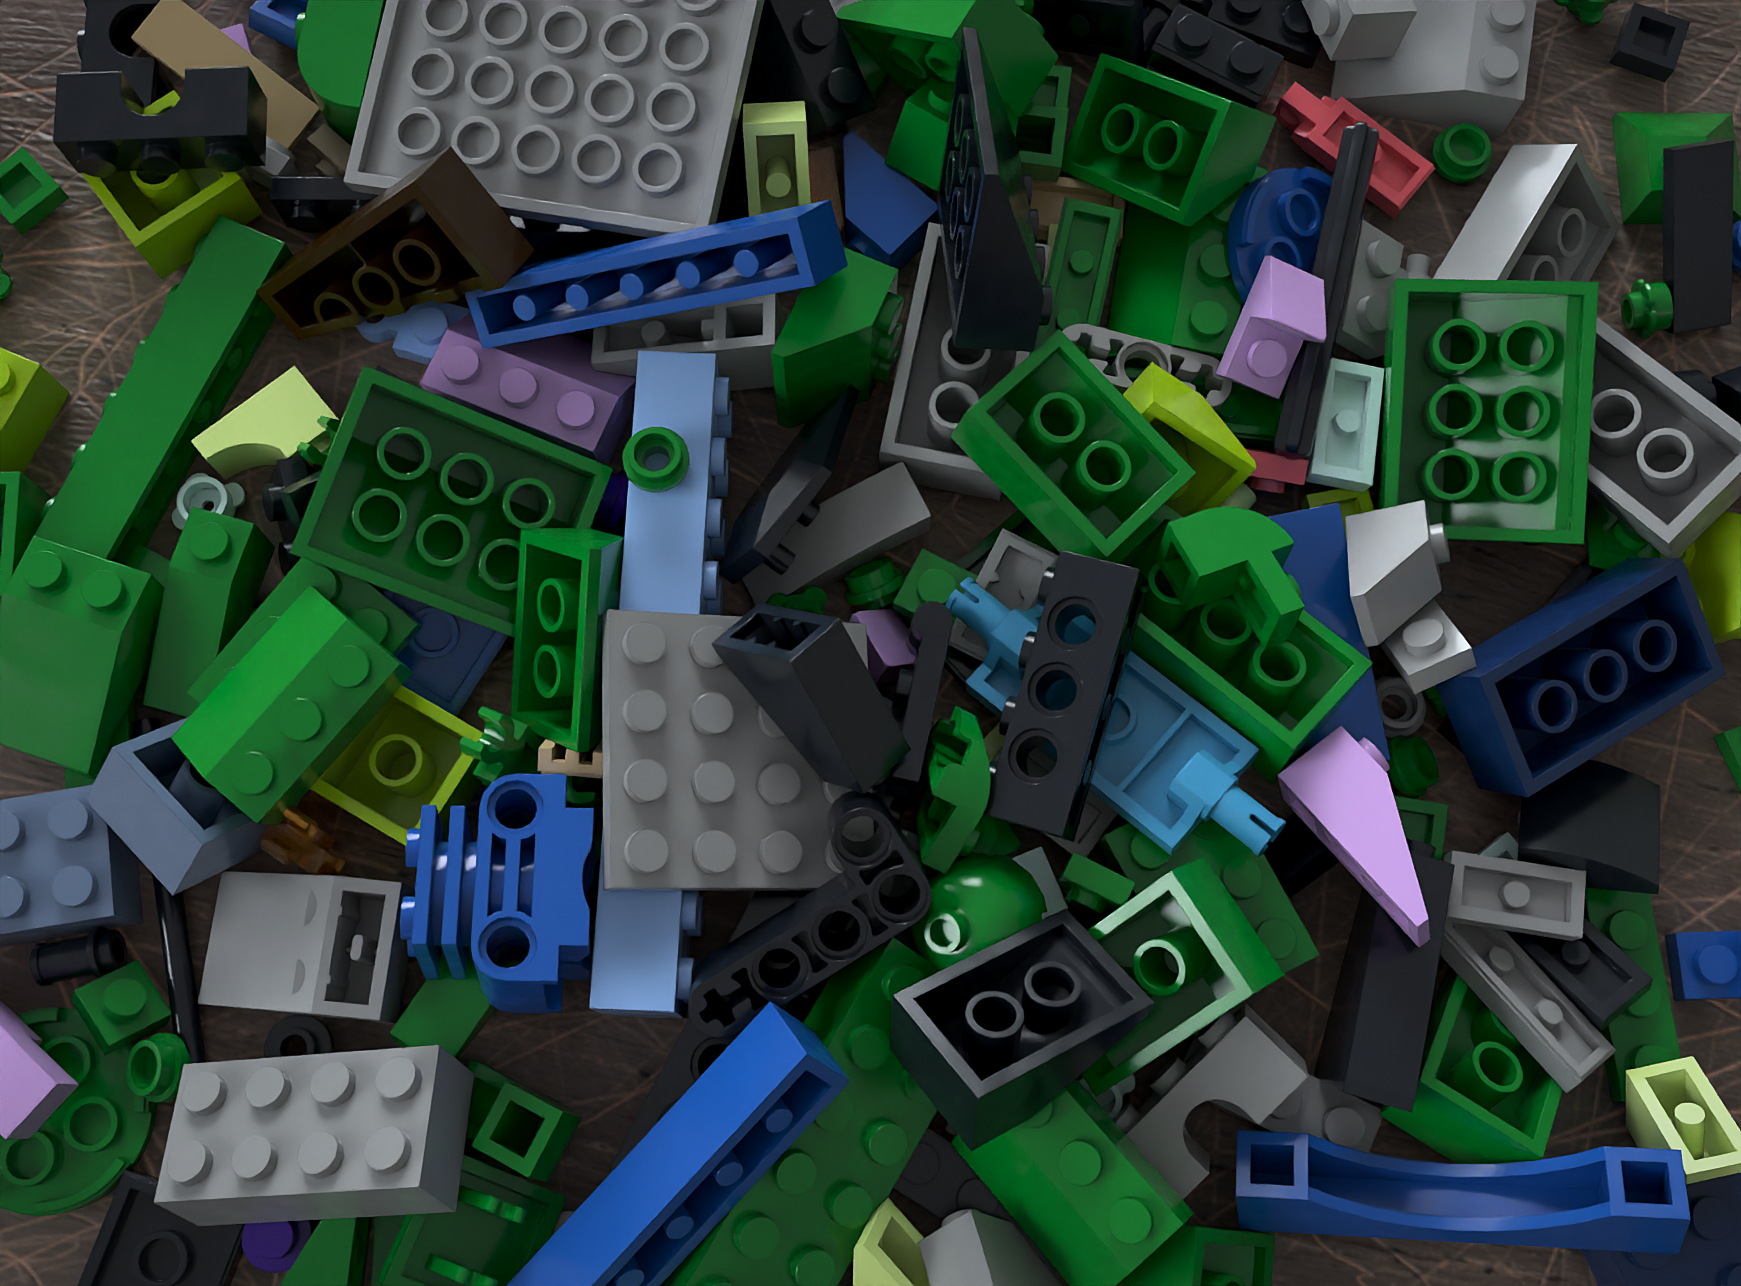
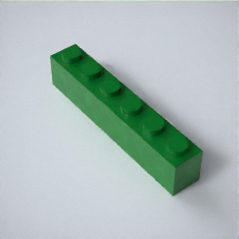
[34,215,293,565]

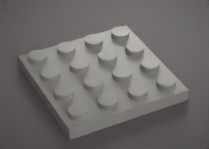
[602,609,874,891]

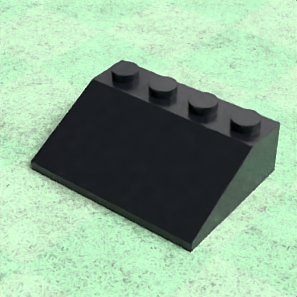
[937,27,1053,352]

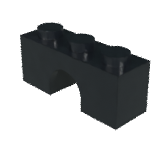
[77,0,175,108]
[53,66,268,177]

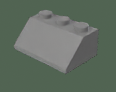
[1433,144,1620,282]

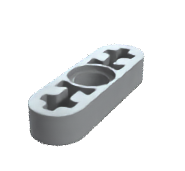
[1062,324,1232,412]

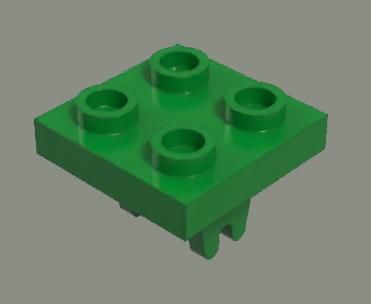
[377,1155,567,1286]

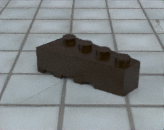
[256,146,534,340]

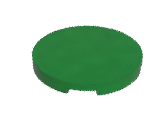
[0,1007,157,1216]

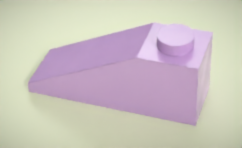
[1277,726,1430,947]

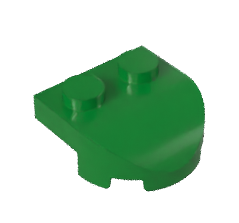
[913,706,991,874]

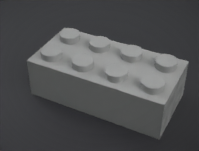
[878,222,1051,501]
[1587,317,1741,558]
[154,1045,474,1226]

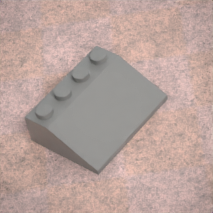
[1329,0,1536,137]

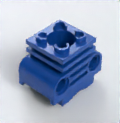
[400,773,595,1013]

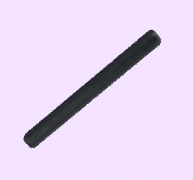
[1273,122,1379,460]

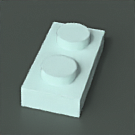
[1305,358,1384,493]

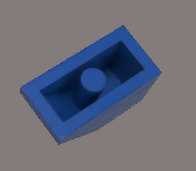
[843,130,939,272]

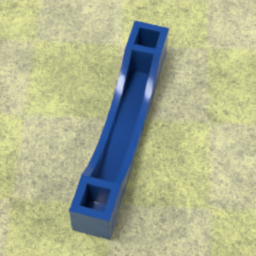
[1236,1130,1691,1254]

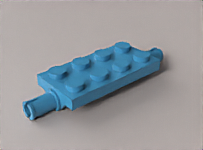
[945,577,1286,857]

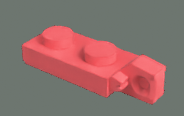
[1273,82,1435,219]

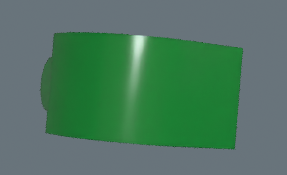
[1007,65,1072,182]
[1155,507,1305,649]
[466,1059,583,1182]

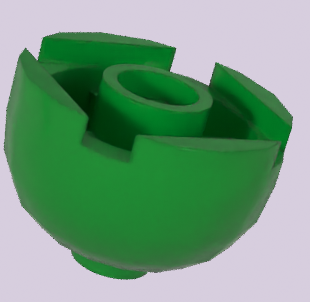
[909,853,1047,973]

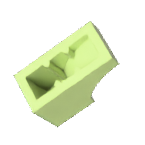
[191,365,339,480]

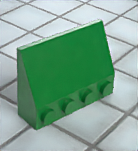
[1376,278,1599,544]
[290,366,613,638]

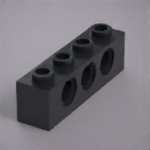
[983,550,1149,842]

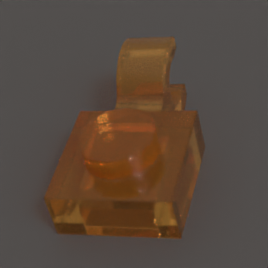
[260,806,346,876]

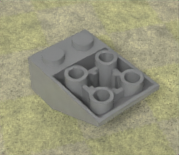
[198,871,415,1024]

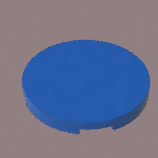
[1228,166,1365,345]

